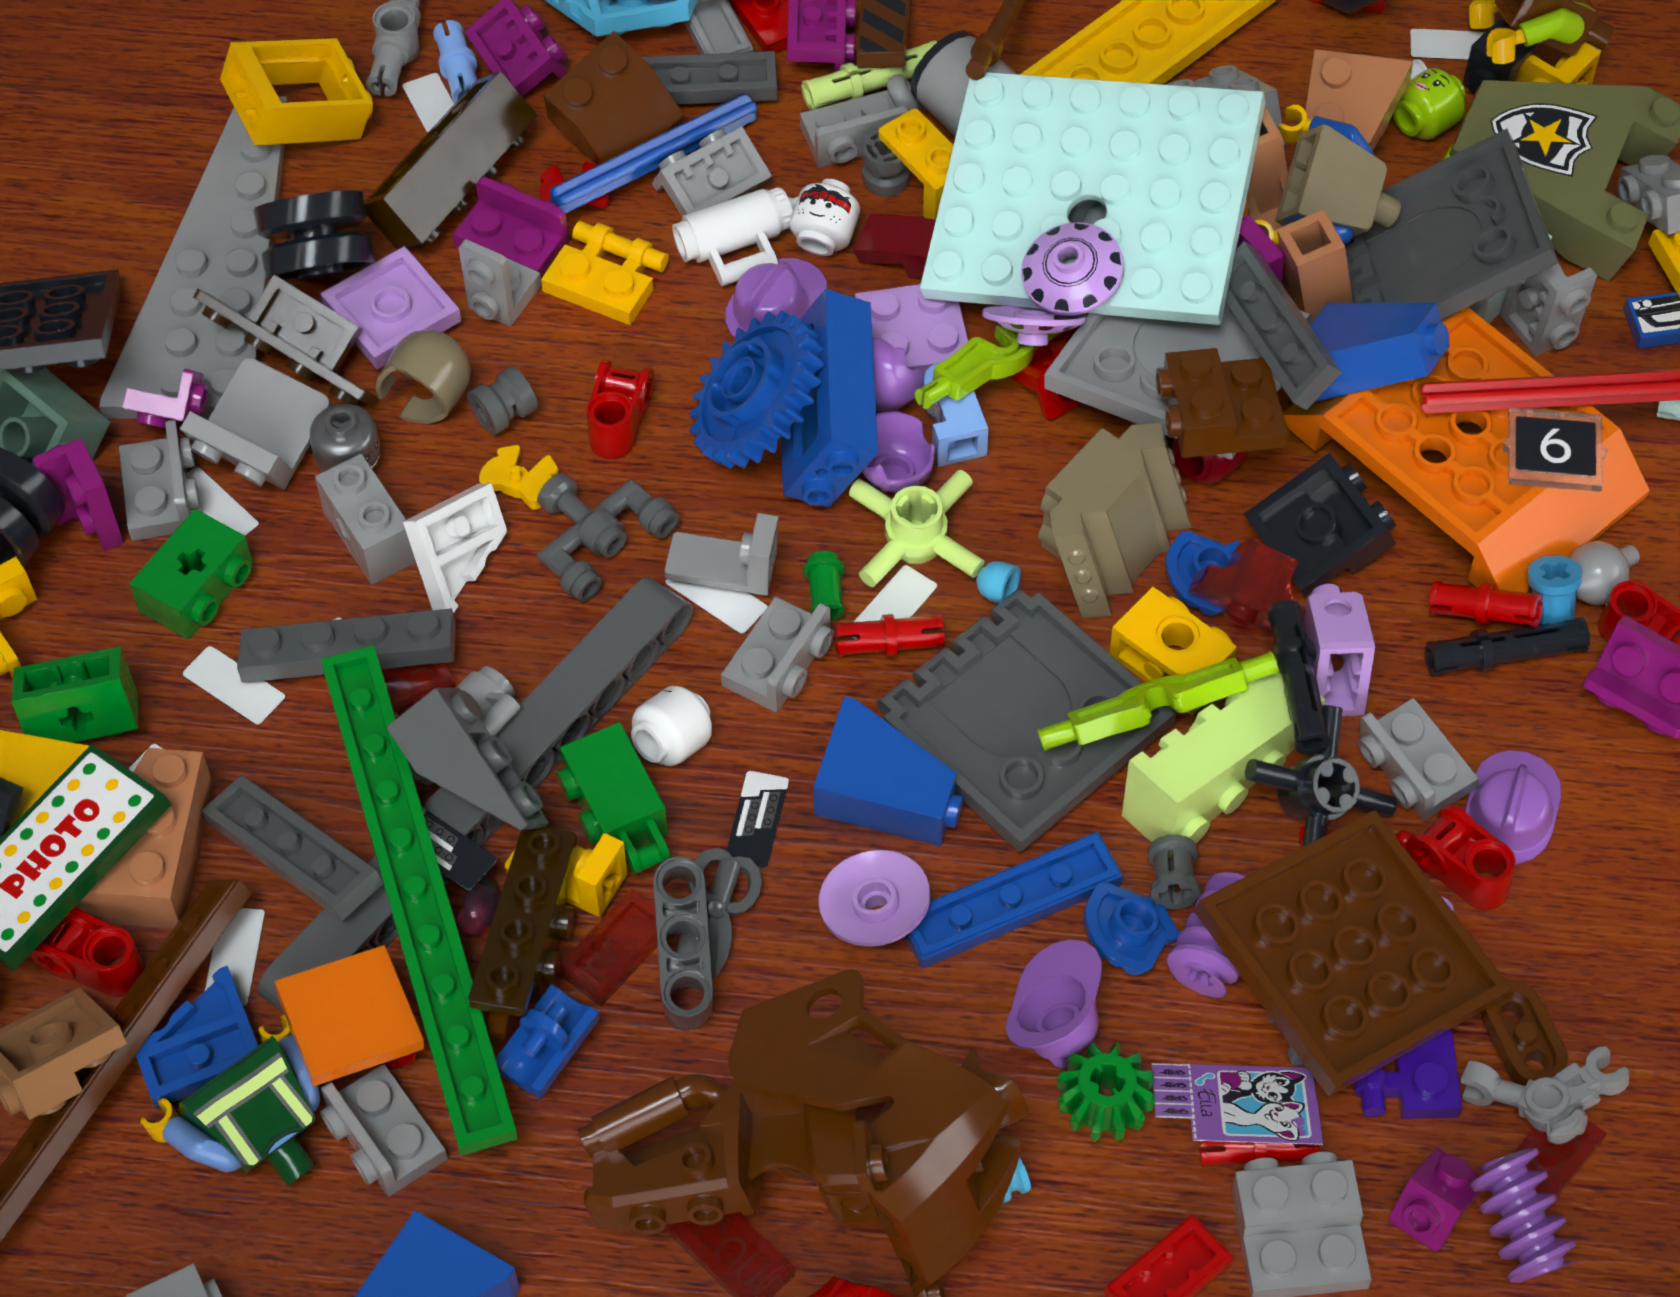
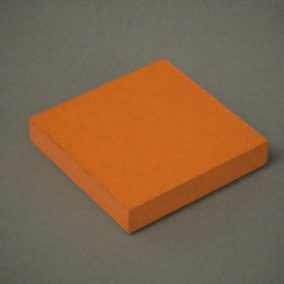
[274,945,424,1087]

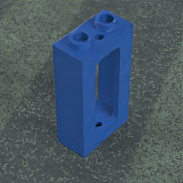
[781,289,878,508]

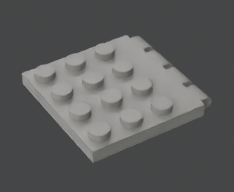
[1044,303,1312,460]

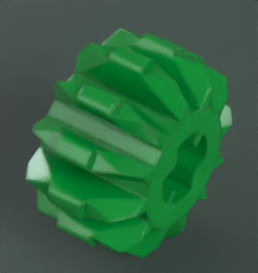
[1057,1042,1155,1143]

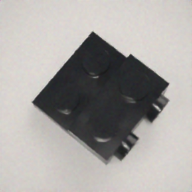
[1244,453,1396,597]

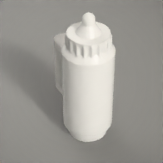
[672,188,798,286]

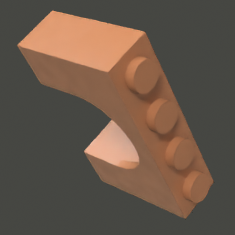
[1246,107,1353,324]

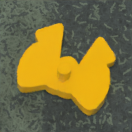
[479,445,558,510]

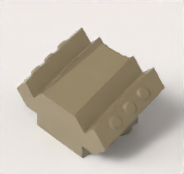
[1038,422,1192,618]

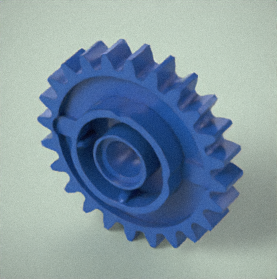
[689,311,825,469]

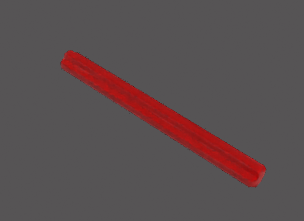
[1419,369,1680,414]

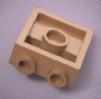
[0,987,127,1120]

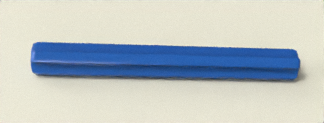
[550,94,758,213]

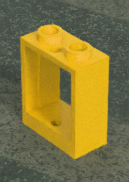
[220,38,373,146]

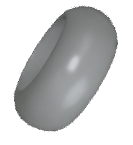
[887,74,920,111]

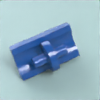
[495,984,600,1099]

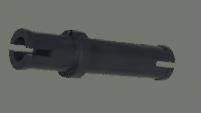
[1267,600,1331,755]
[1425,617,1590,676]

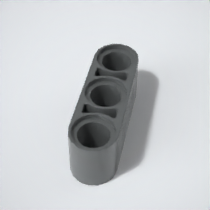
[653,856,713,1030]

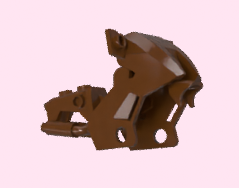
[578,969,1029,1297]

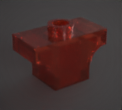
[1188,538,1306,634]

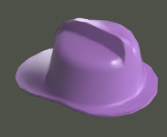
[725,258,827,338]
[1465,750,1561,865]
[1005,939,1102,1068]

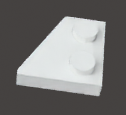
[403,483,508,613]

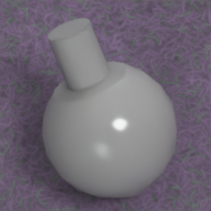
[1569,541,1640,605]

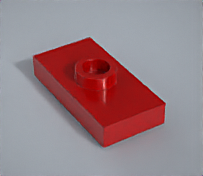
[728,0,789,53]
[1104,1214,1233,1297]

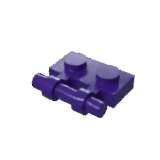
[1353,1029,1462,1119]

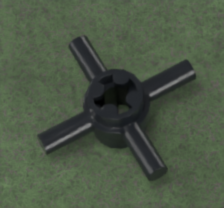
[1245,705,1397,847]

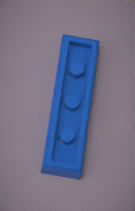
[905,831,1123,969]

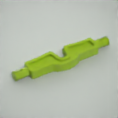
[915,325,1061,409]
[1037,651,1279,752]

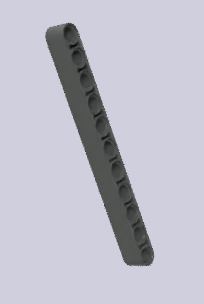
[258,577,693,1013]

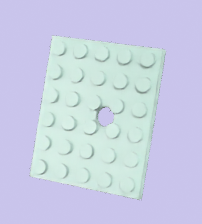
[920,72,1266,325]

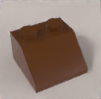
[543,31,684,165]

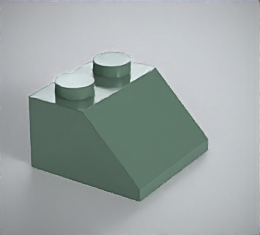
[0,368,110,466]

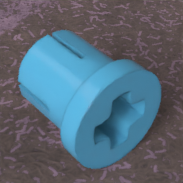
[1528,555,1582,624]

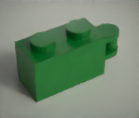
[556,722,670,875]

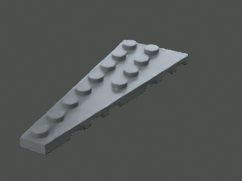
[99,96,288,419]

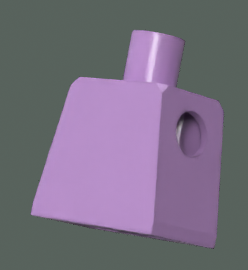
[1304,584,1375,716]

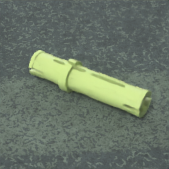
[801,40,937,110]

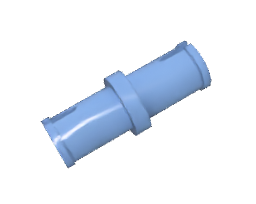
[433,20,477,104]

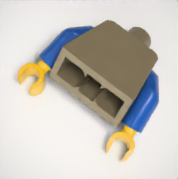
[1255,105,1401,245]

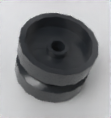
[253,190,375,280]
[0,447,65,569]

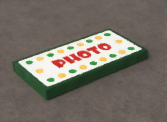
[0,744,172,972]

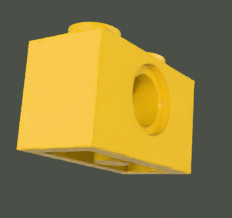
[1109,587,1237,716]

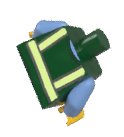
[140,1015,320,1186]

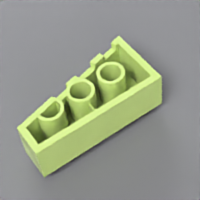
[1122,670,1325,857]

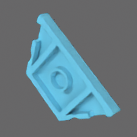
[545,0,698,37]

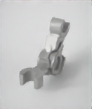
[1461,1046,1629,1144]

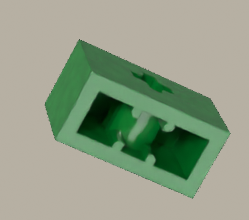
[129,509,253,640]
[11,646,139,743]

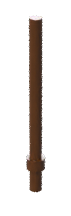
[966,0,1026,80]

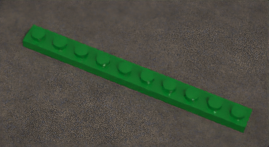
[321,645,518,1156]

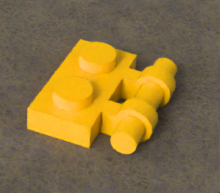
[541,221,669,326]

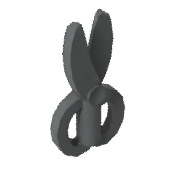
[676,847,762,979]

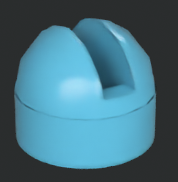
[976,561,1021,604]

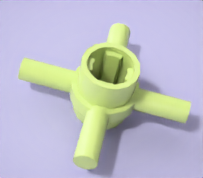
[849,470,985,587]

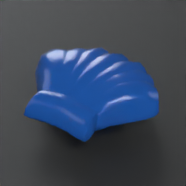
[1165,531,1259,616]
[1083,882,1180,975]

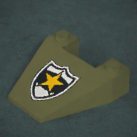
[1449,80,1680,282]

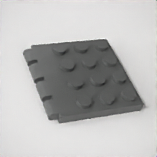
[1345,128,1559,320]
[877,589,1176,853]

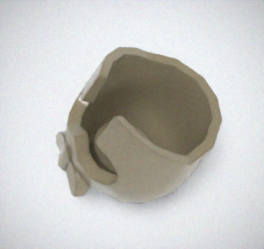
[375,330,471,424]

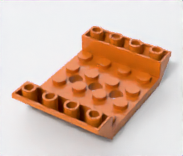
[1283,307,1650,593]

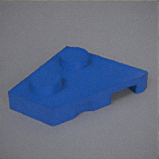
[136,965,258,1109]

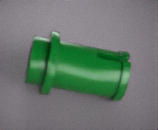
[803,551,845,622]

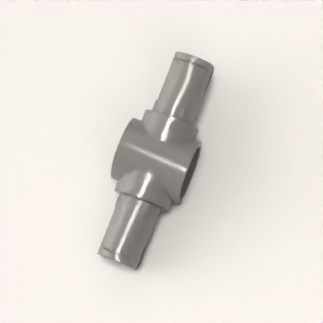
[366,0,421,96]

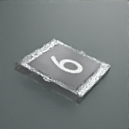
[1502,407,1608,492]

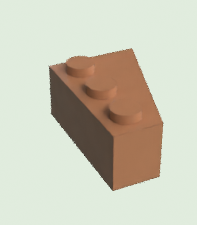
[1305,49,1413,150]
[75,748,214,929]

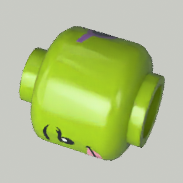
[1393,68,1466,140]

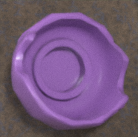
[872,338,924,413]
[862,411,935,494]

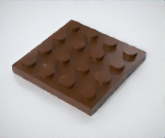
[1194,810,1511,1097]

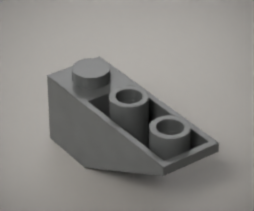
[386,688,549,830]

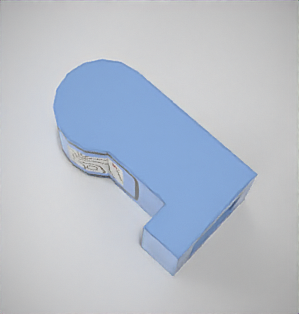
[924,362,988,467]

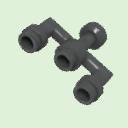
[536,473,680,602]

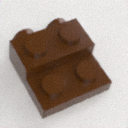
[1156,348,1288,458]

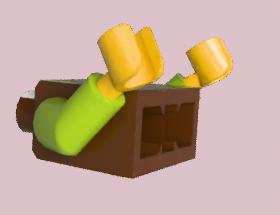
[1469,0,1613,64]

